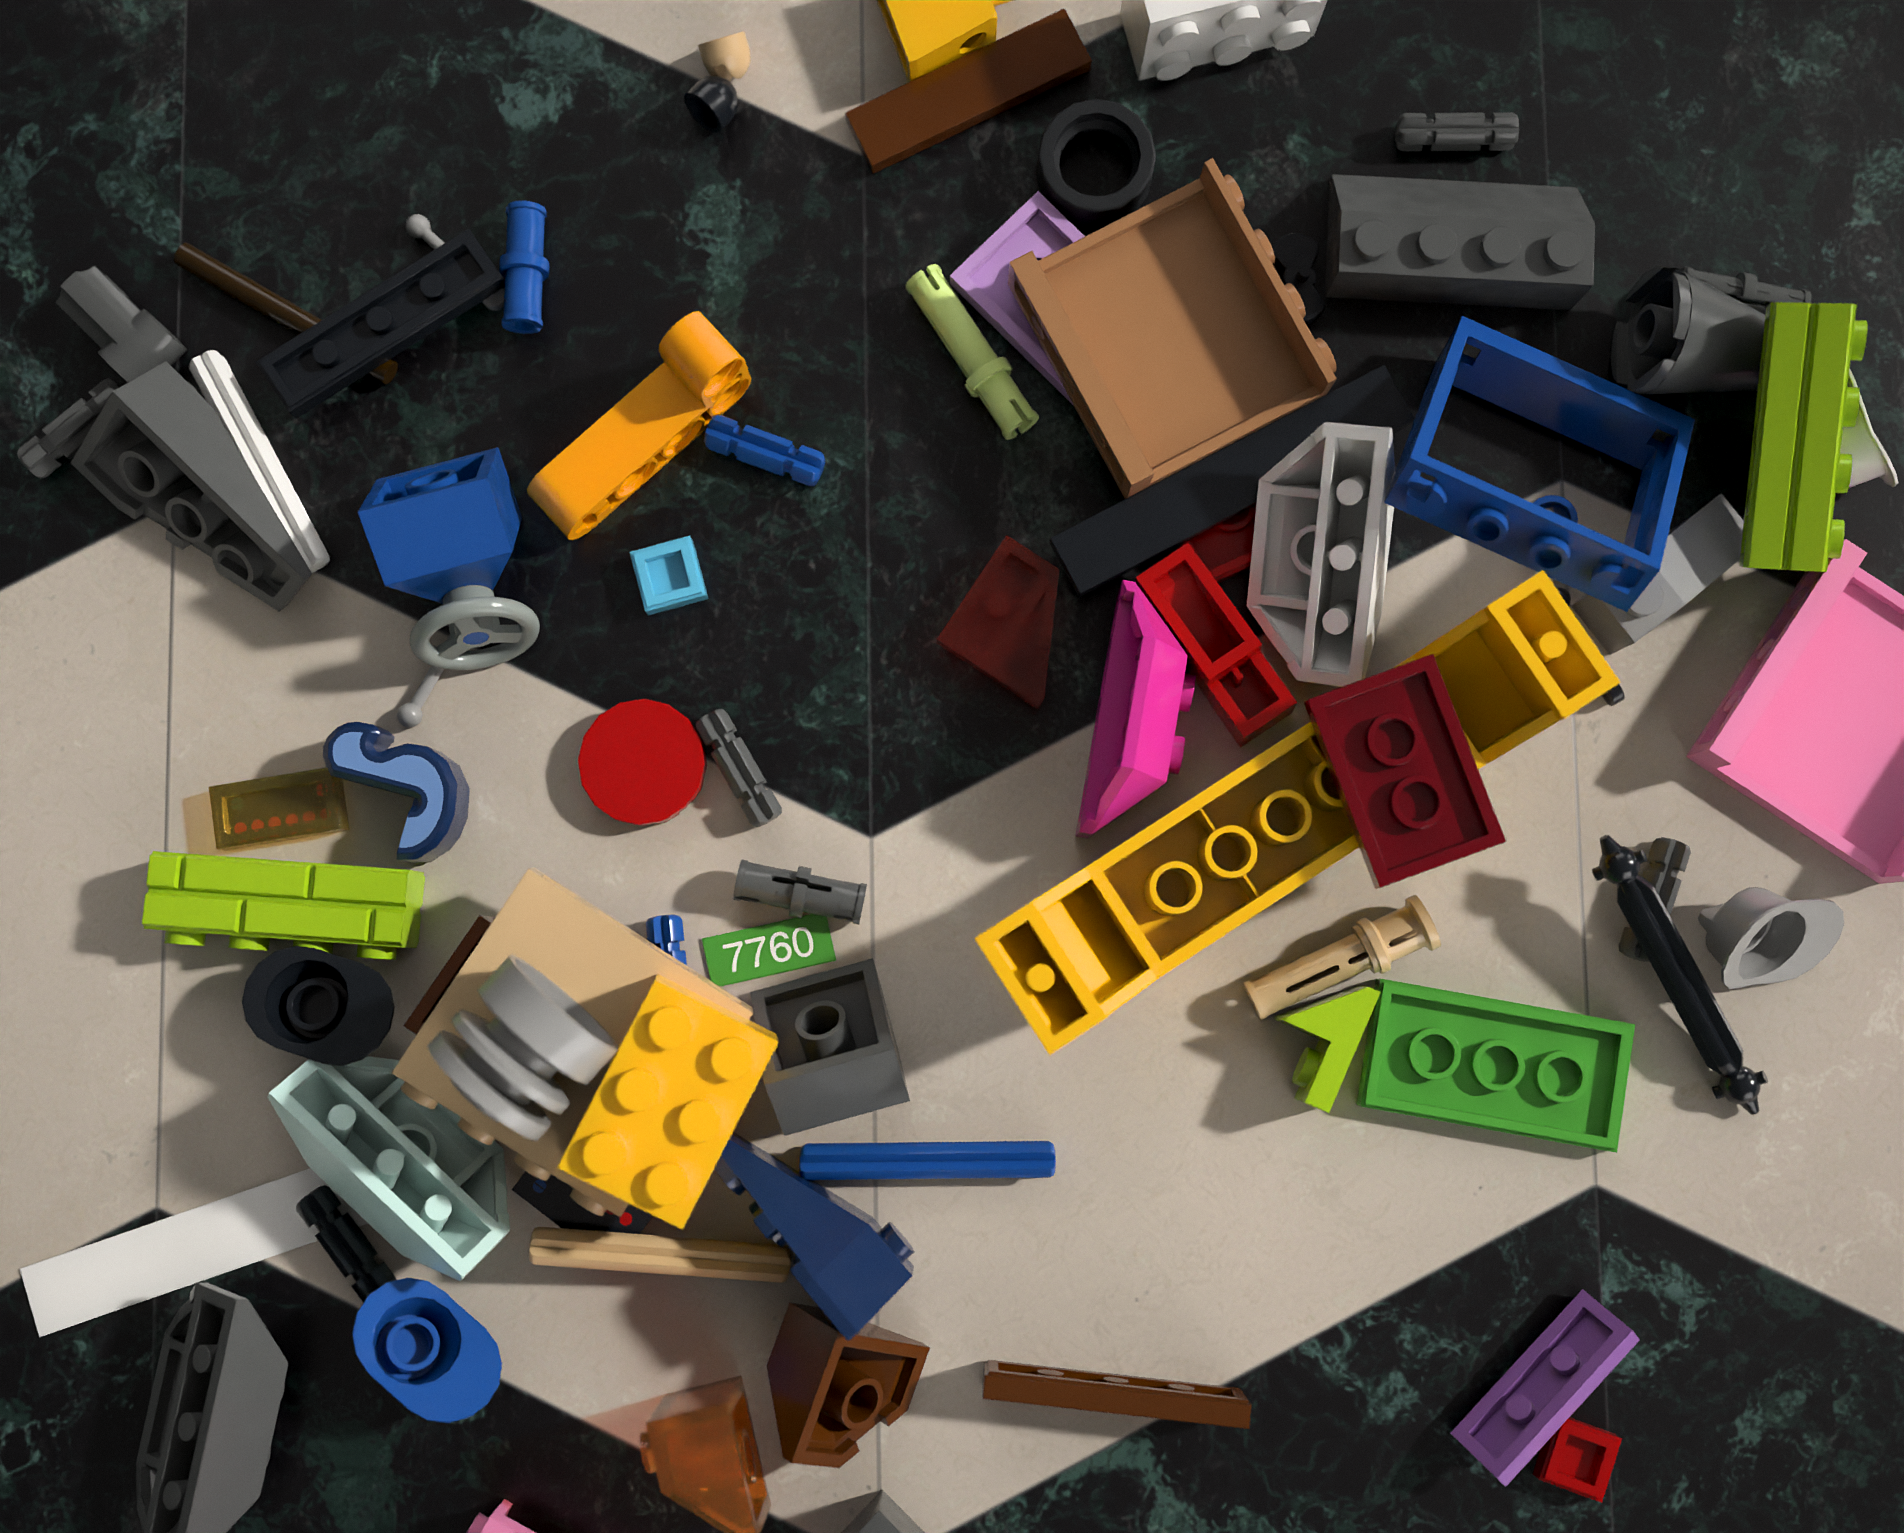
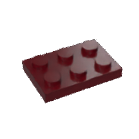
[1304,654,1506,889]

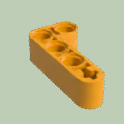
[527,311,751,540]

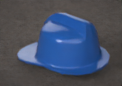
[352,1278,502,1423]

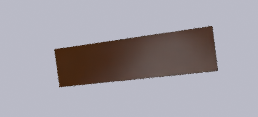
[845,8,1092,174]
[982,1360,1251,1429]

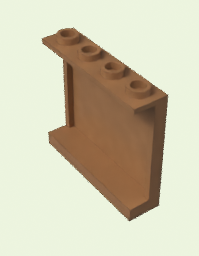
[1008,158,1337,499]

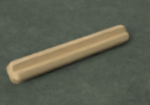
[529,1227,791,1283]

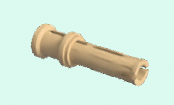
[1243,895,1441,1021]

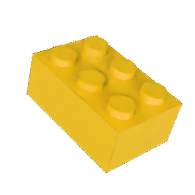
[557,974,779,1229]

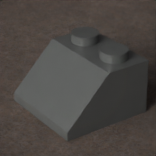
[750,958,910,1136]

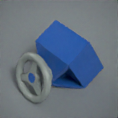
[358,447,540,670]

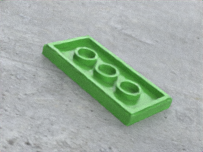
[1356,978,1635,1153]

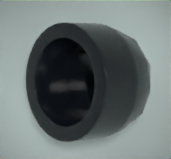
[684,76,738,133]

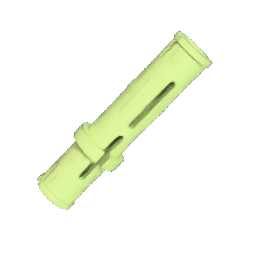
[905,264,1039,440]

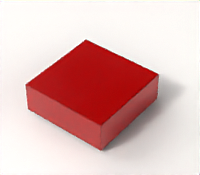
[1533,1417,1622,1503]

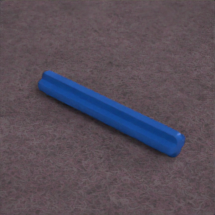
[799,1141,1056,1180]

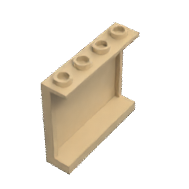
[392,868,753,1217]

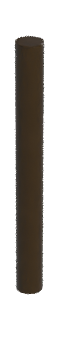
[174,243,398,384]

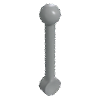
[406,214,504,311]
[397,635,451,727]

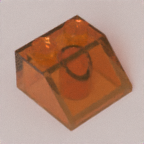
[640,1375,771,1533]

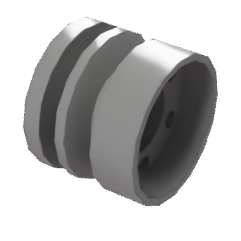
[427,954,619,1141]

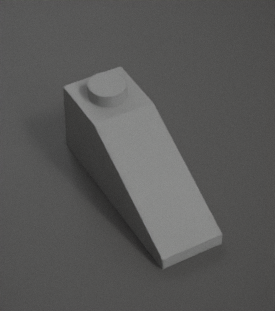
[1571,493,1744,655]

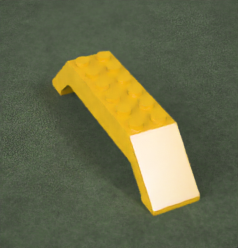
[974,570,1620,1055]

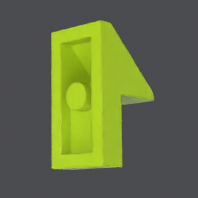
[1273,986,1381,1113]

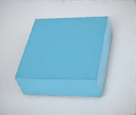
[629,536,708,615]

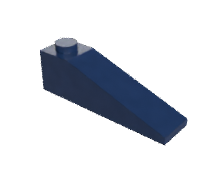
[714,1132,915,1341]

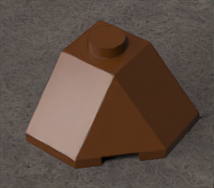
[767,1302,930,1468]

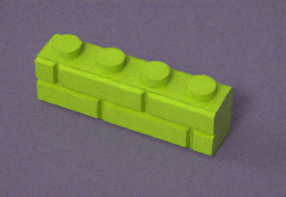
[1739,302,1867,572]
[142,851,425,960]

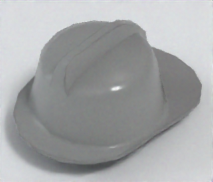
[1698,887,1844,989]

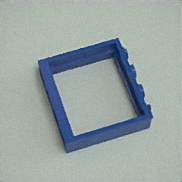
[1384,316,1695,612]

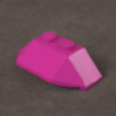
[1075,580,1196,839]

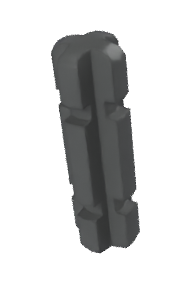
[1395,112,1519,151]
[17,378,121,479]
[696,708,782,827]
[1618,837,1691,962]

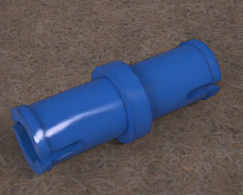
[499,201,550,334]

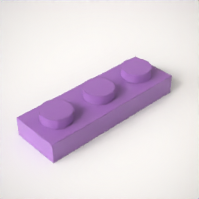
[1450,1289,1640,1487]

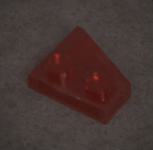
[937,535,1059,709]

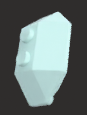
[268,1056,510,1281]

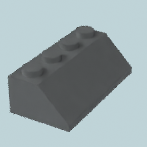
[1325,174,1595,310]

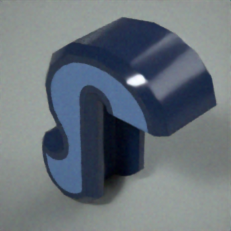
[323,722,470,863]

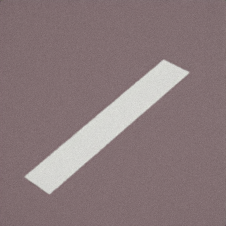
[20,1168,368,1337]

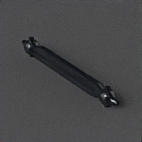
[1592,835,1768,1115]

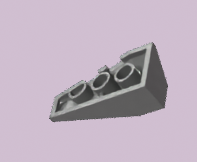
[70,361,312,611]

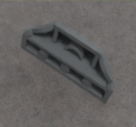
[136,1283,289,1533]

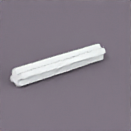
[189,350,330,573]

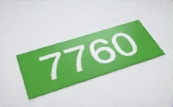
[702,914,836,987]

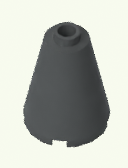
[1610,265,1765,395]

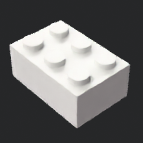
[1120,0,1327,81]

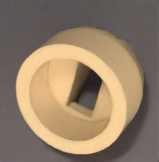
[698,31,751,81]

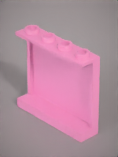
[1686,539,1904,884]

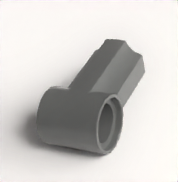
[56,266,187,382]

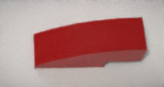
[1135,543,1297,748]

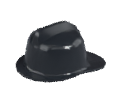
[242,946,395,1066]

